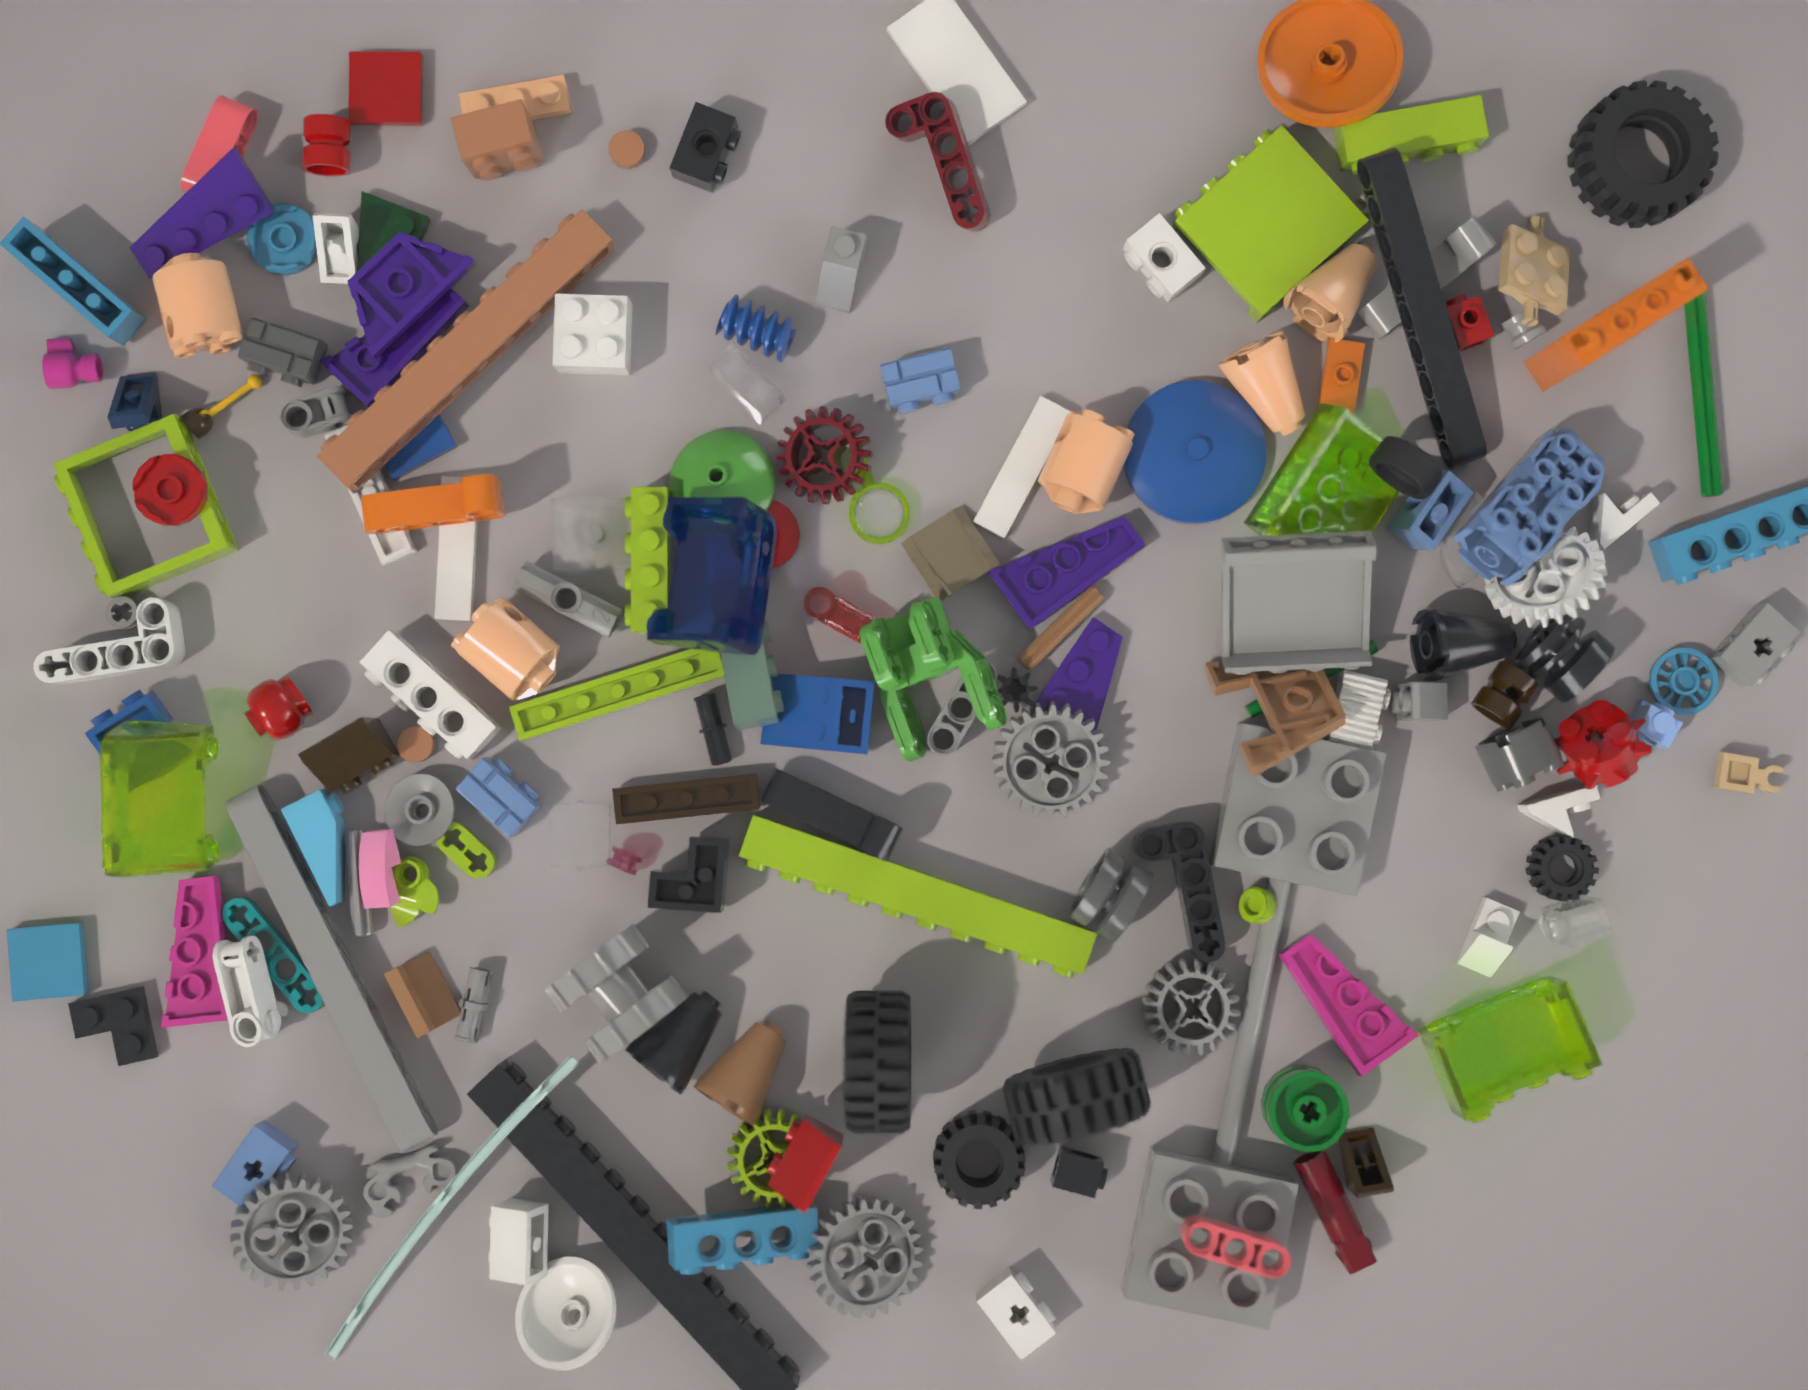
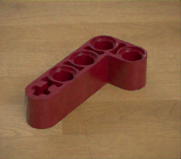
[885,92,990,232]

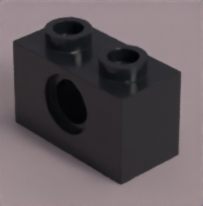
[669,102,741,193]

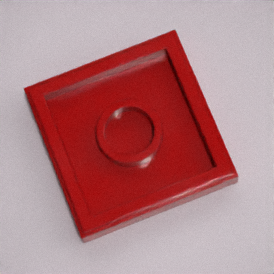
[348,51,423,126]

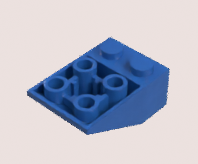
[761,674,875,755]

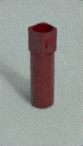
[1293,1149,1377,1274]

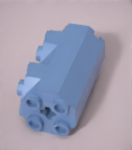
[1454,427,1605,586]

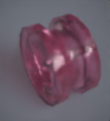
[606,846,643,875]

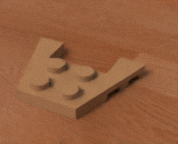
[1205,662,1346,777]

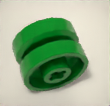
[1261,1064,1350,1152]

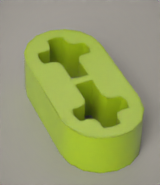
[436,821,497,879]

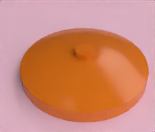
[1257,0,1404,128]

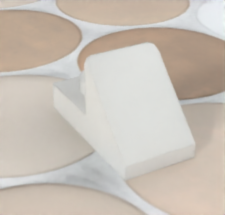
[313,212,359,284]
[1590,492,1660,550]
[1517,785,1601,837]
[1456,897,1520,978]

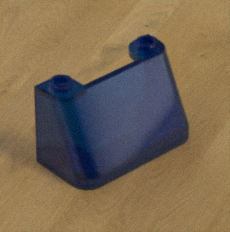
[646,497,777,655]

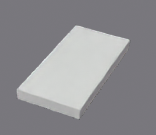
[887,0,1027,145]

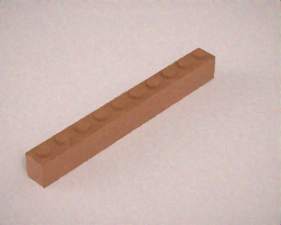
[317,209,615,494]

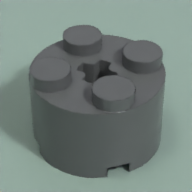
[1475,716,1565,792]

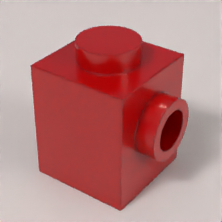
[1446,294,1494,352]

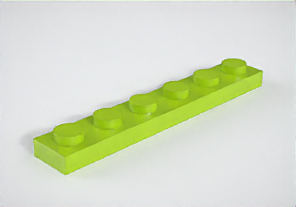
[509,641,725,741]

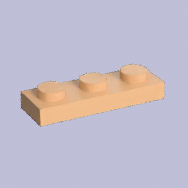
[459,74,572,120]

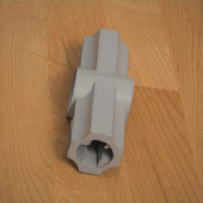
[512,561,624,638]

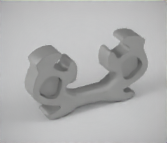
[363,1144,458,1217]

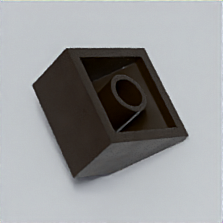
[298,717,400,794]

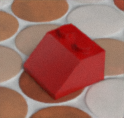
[766,1114,844,1214]

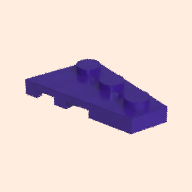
[1032,617,1123,731]

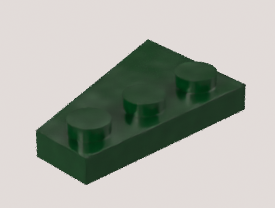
[357,191,431,271]

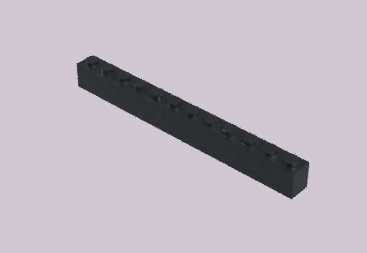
[467,1060,800,1390]

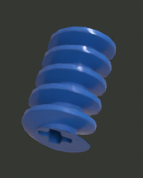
[715,294,796,363]

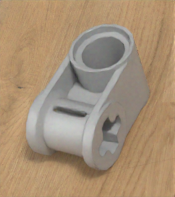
[279,385,352,438]

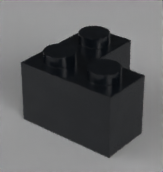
[648,836,730,913]

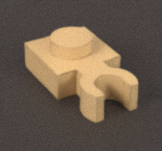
[1713,752,1784,794]

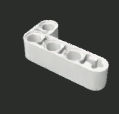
[33,598,185,684]

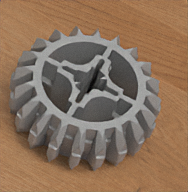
[1142,958,1241,1056]

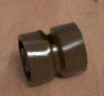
[1471,661,1540,729]

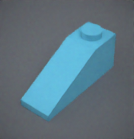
[281,789,345,907]

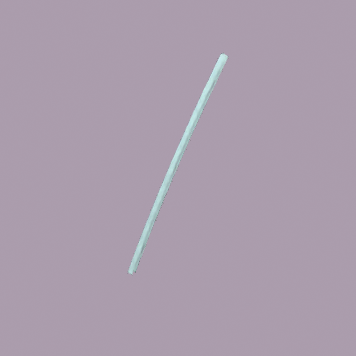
[324,1056,579,1361]

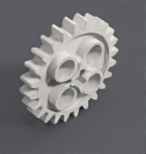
[1484,526,1607,627]

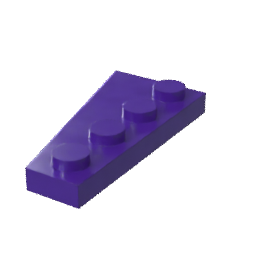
[129,146,275,279]
[319,288,470,408]
[987,516,1146,630]

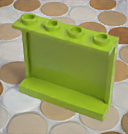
[1172,125,1369,323]

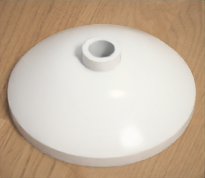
[515,1257,616,1371]

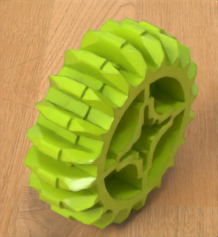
[726,1108,799,1208]

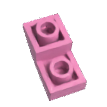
[359,829,401,909]

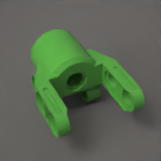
[859,597,1007,762]

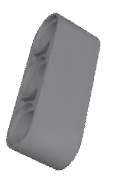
[927,662,997,756]

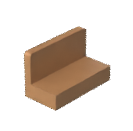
[384,952,461,1038]

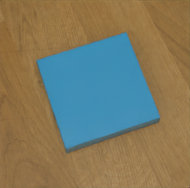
[6,922,89,1002]

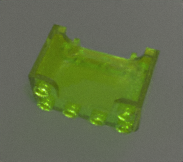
[1418,976,1602,1123]

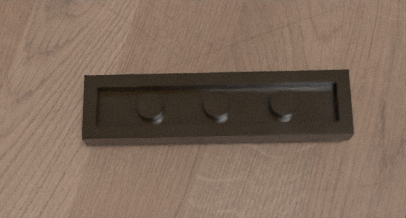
[612,773,761,825]

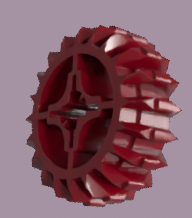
[776,406,873,505]

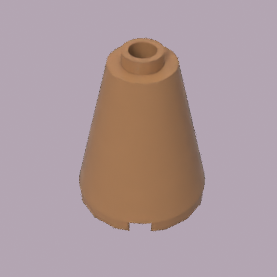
[694,1020,786,1126]

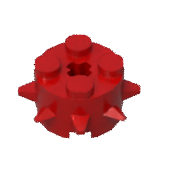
[1554,700,1652,789]

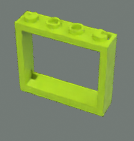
[53,414,239,598]

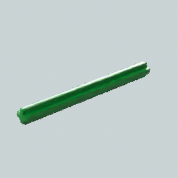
[1684,291,1723,497]

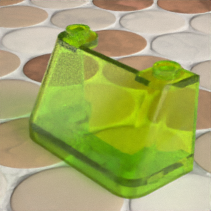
[100,720,220,877]

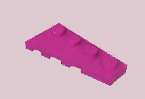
[161,875,229,1028]

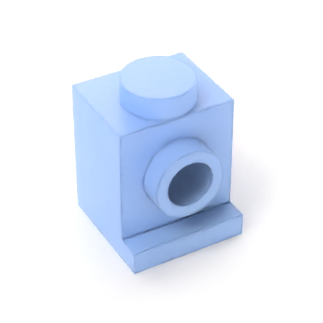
[1630,699,1683,749]

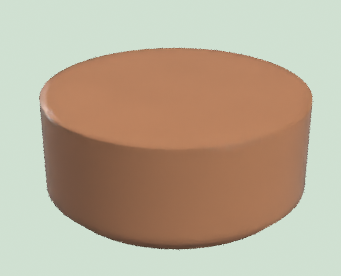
[609,130,646,169]
[397,726,435,762]

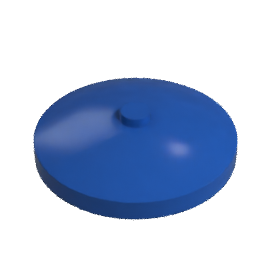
[1123,380,1267,525]

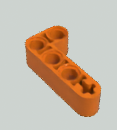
[361,474,505,534]

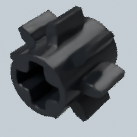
[997,667,1038,713]

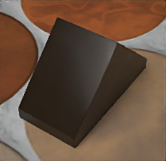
[1338,1127,1394,1198]

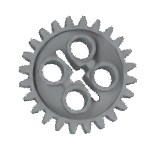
[992,701,1110,819]
[230,1172,353,1291]
[806,1196,924,1319]

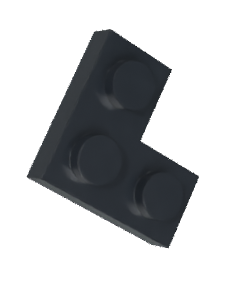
[68,986,159,1066]

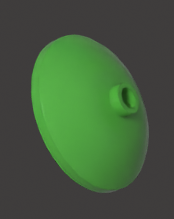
[669,430,776,536]

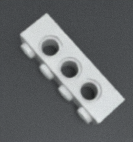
[359,630,503,760]

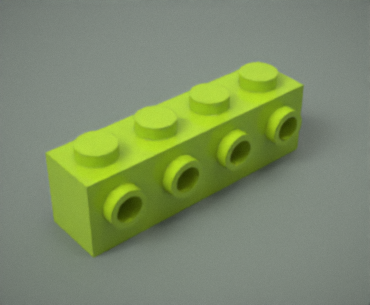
[625,487,672,635]

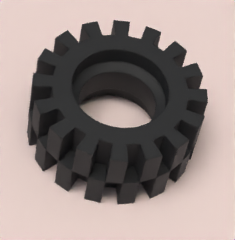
[1526,835,1599,902]

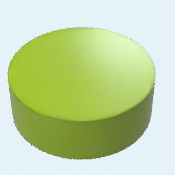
[1238,887,1276,924]

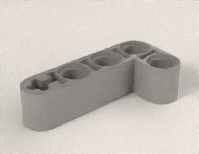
[1357,215,1498,340]

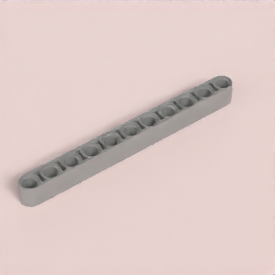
[225,784,438,1152]

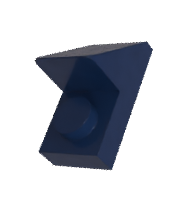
[107,372,162,431]

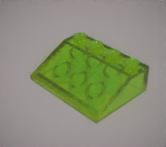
[1244,403,1399,536]

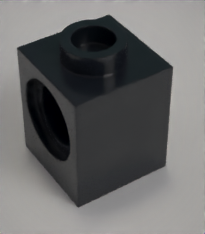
[1050,1145,1108,1198]

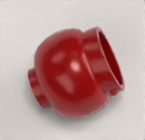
[244,675,313,740]

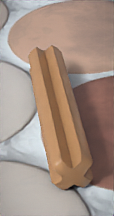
[1018,586,1104,670]

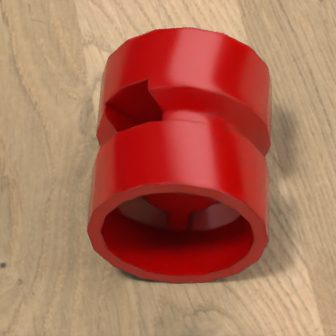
[302,114,351,177]

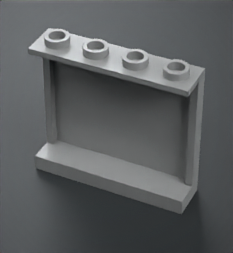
[1221,531,1377,675]

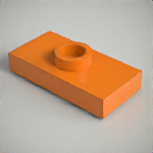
[1317,338,1365,415]

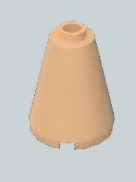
[1284,243,1378,343]
[1218,330,1305,435]

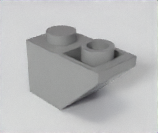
[1390,682,1448,721]

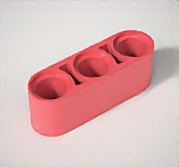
[181,95,258,192]
[1180,1215,1291,1278]

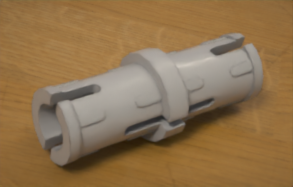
[455,967,493,1043]

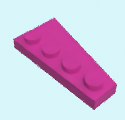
[1278,934,1419,1076]

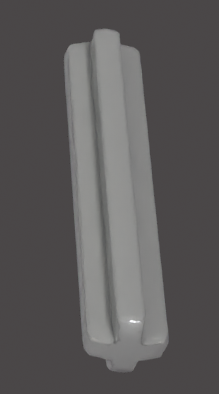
[344,829,374,937]

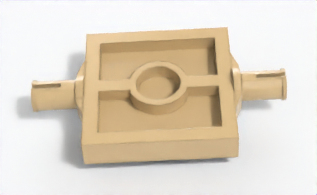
[1498,215,1570,326]

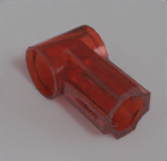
[803,587,874,643]

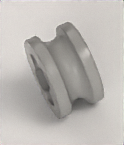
[106,596,140,629]

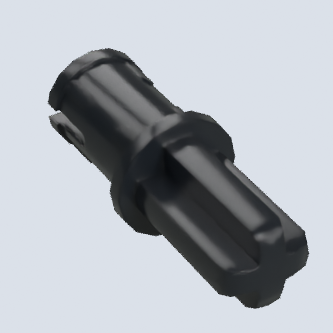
[694,693,732,766]

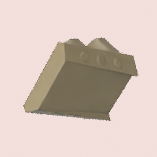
[901,506,1000,601]

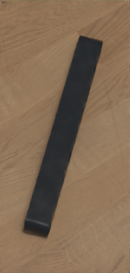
[1357,147,1487,469]

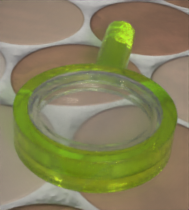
[849,447,910,545]

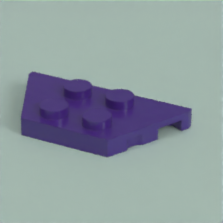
[347,232,477,359]

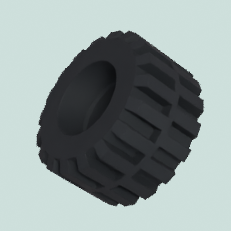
[933,1110,1026,1209]

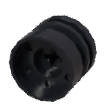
[1515,614,1615,703]

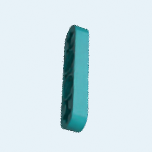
[222,897,325,1013]

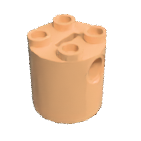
[152,253,243,359]
[1038,409,1135,514]
[451,597,560,700]

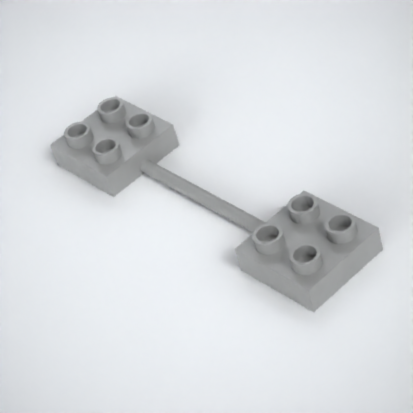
[1121,723,1387,1330]

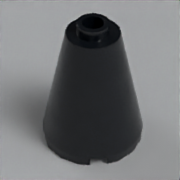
[1410,609,1517,681]
[625,991,722,1095]

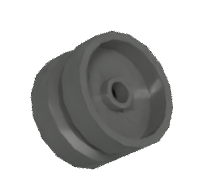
[1068,848,1153,943]

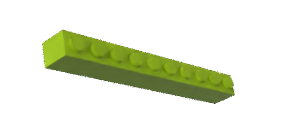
[739,814,1097,978]

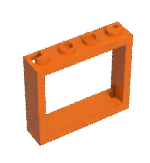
[1524,257,1709,392]

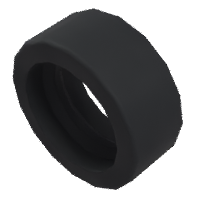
[1369,436,1442,500]

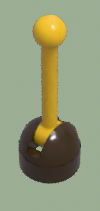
[181,375,262,439]

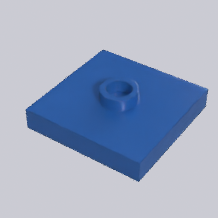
[385,414,458,481]

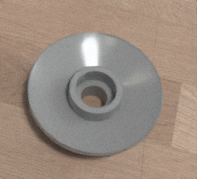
[384,774,455,846]

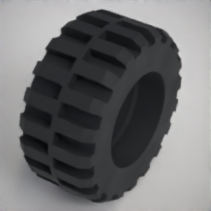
[1567,80,1719,228]
[844,991,912,1133]
[1002,1048,1151,1146]

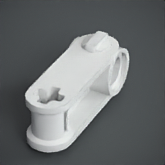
[212,936,281,1047]

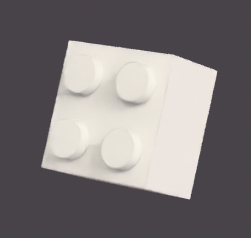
[552,294,633,376]

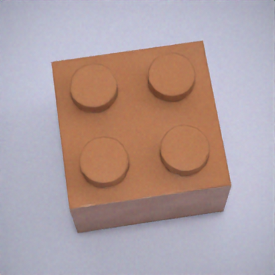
[450,99,544,181]

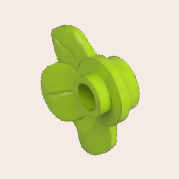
[391,856,439,927]

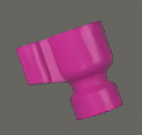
[42,337,103,389]

